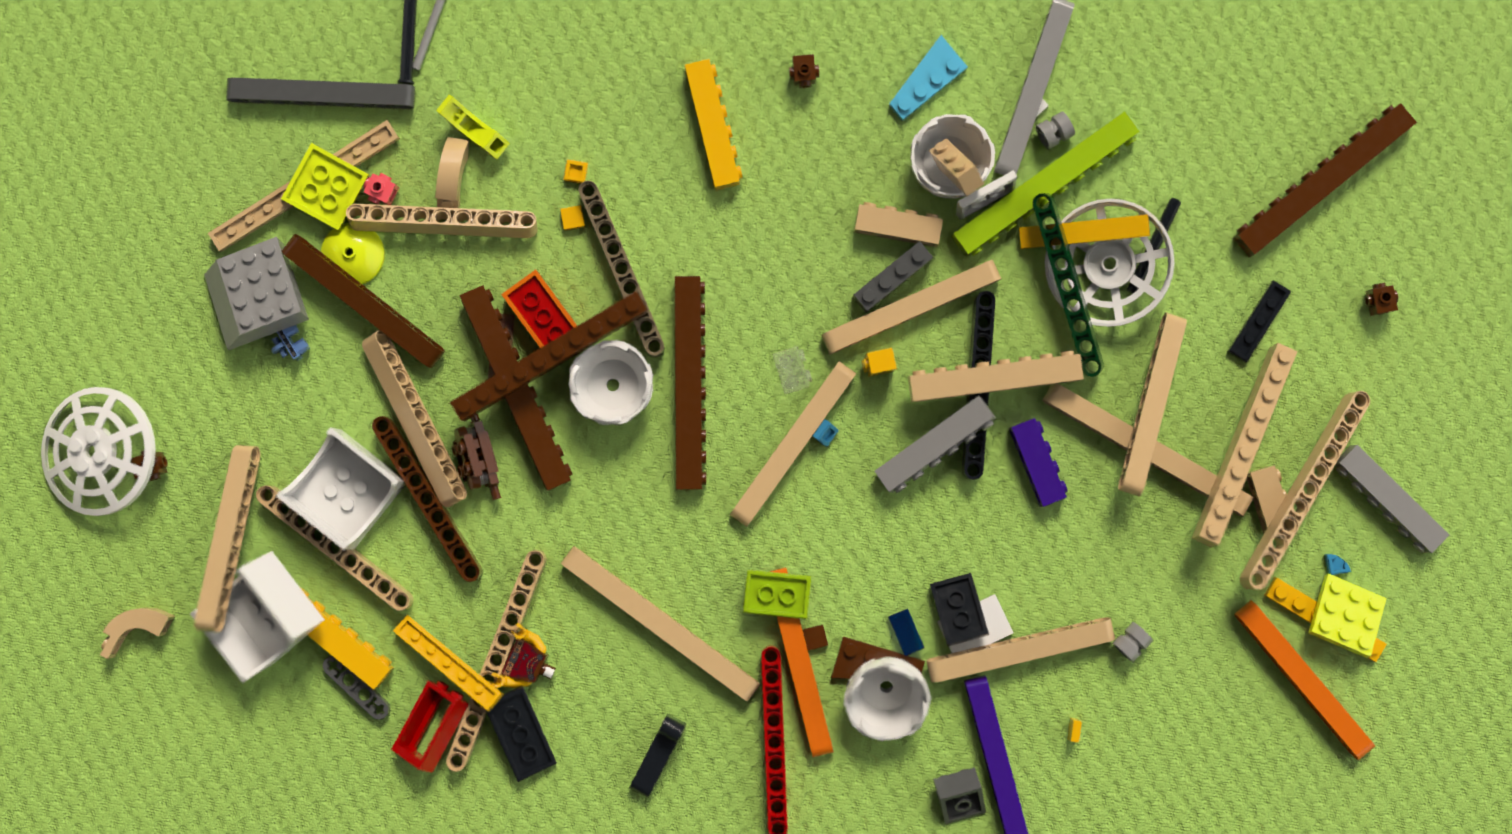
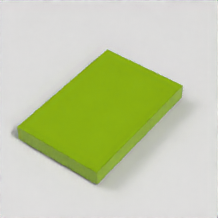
[743,570,811,619]

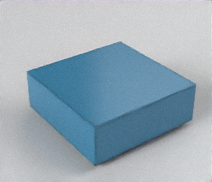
[813,419,839,447]

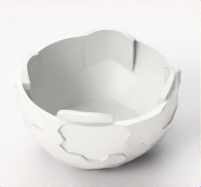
[910,114,995,198]
[569,340,653,425]
[844,657,931,741]

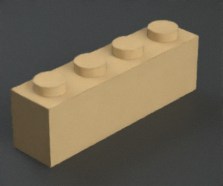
[854,202,943,247]

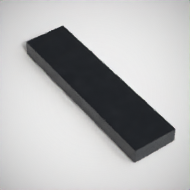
[1227,280,1291,363]

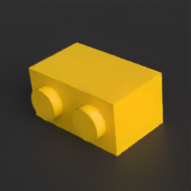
[862,348,897,377]

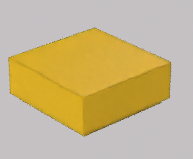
[563,159,588,184]
[560,205,585,230]
[1067,718,1082,743]

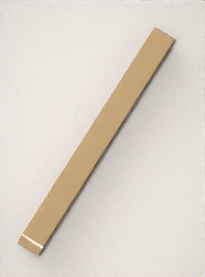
[1042,384,1254,517]
[1240,391,1370,589]
[561,546,761,702]
[446,550,547,772]

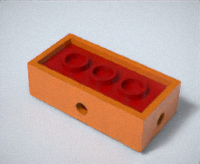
[501,269,577,348]

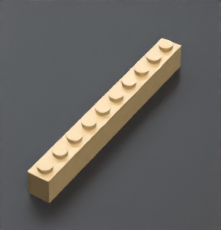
[1192,343,1298,547]

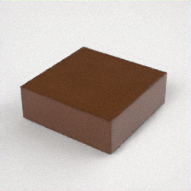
[802,624,828,650]

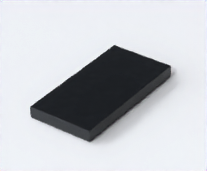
[485,685,557,782]

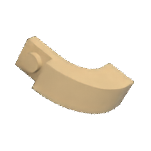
[435,137,469,208]
[100,607,175,659]

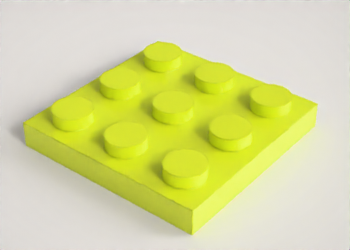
[281,143,369,230]
[1308,573,1387,658]

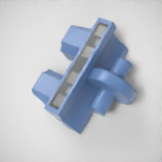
[271,325,310,361]

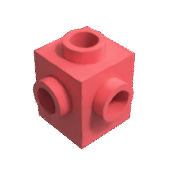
[363,173,399,205]

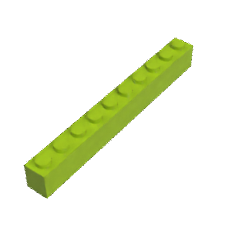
[951,111,1140,257]

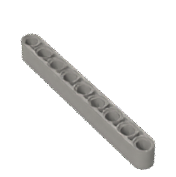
[994,0,1075,175]

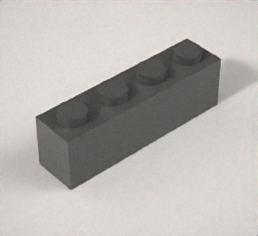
[852,241,933,314]

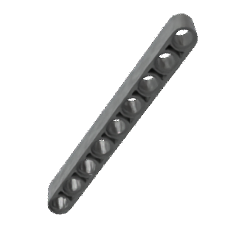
[226,78,415,109]

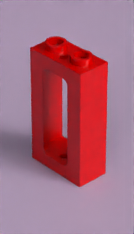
[391,680,469,773]

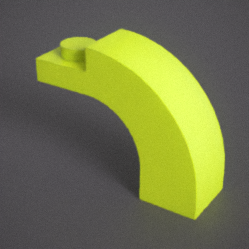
[436,94,510,160]

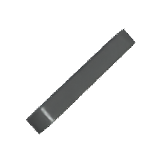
[323,656,391,719]

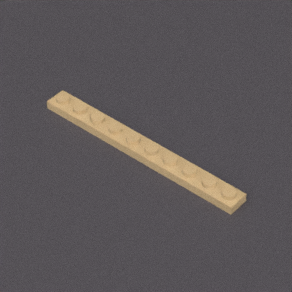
[208,120,400,252]

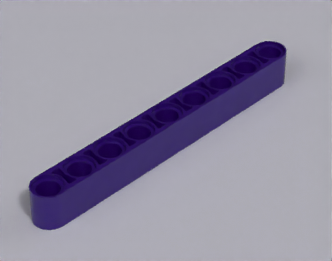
[964,675,1028,834]

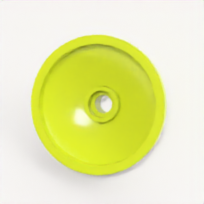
[321,223,385,284]

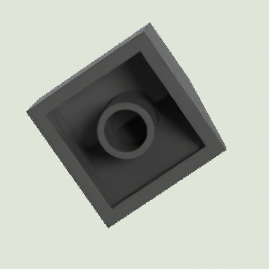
[933,767,986,824]

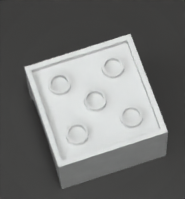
[276,427,406,550]
[190,551,324,683]

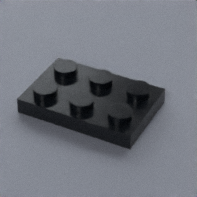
[930,573,989,646]

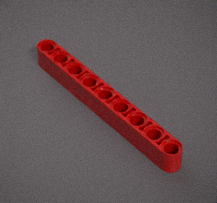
[761,645,788,834]

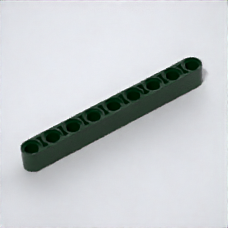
[1033,193,1104,377]

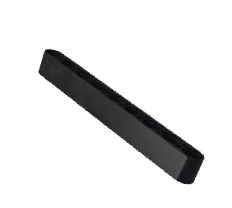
[962,291,996,480]

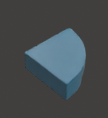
[1324,554,1351,575]

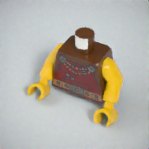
[489,623,556,688]

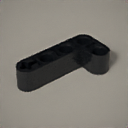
[629,713,686,798]

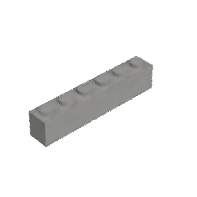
[875,396,996,493]
[1335,445,1449,553]

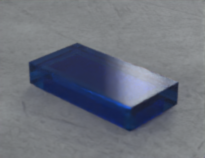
[888,609,925,657]

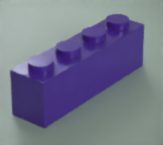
[1008,418,1068,507]

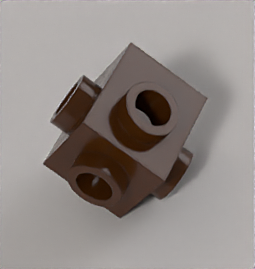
[789,54,819,88]
[1364,283,1398,316]
[131,451,168,481]

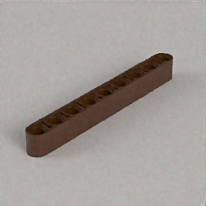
[282,234,445,368]
[372,416,483,582]

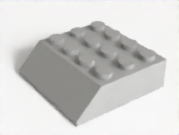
[204,237,309,350]

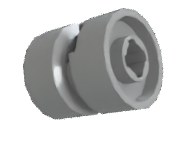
[1035,111,1075,150]
[1112,622,1153,662]

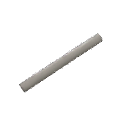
[413,0,445,71]

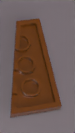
[831,636,925,679]

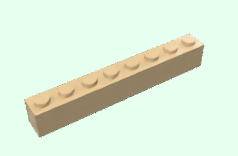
[908,351,1084,403]

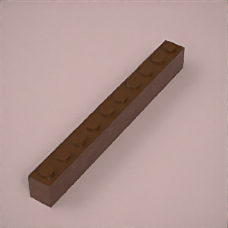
[1233,103,1417,257]
[675,276,706,490]
[460,285,573,491]
[450,291,649,422]

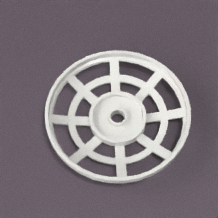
[1045,199,1175,327]
[41,387,156,516]

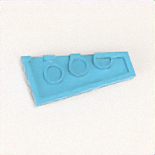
[889,35,968,121]

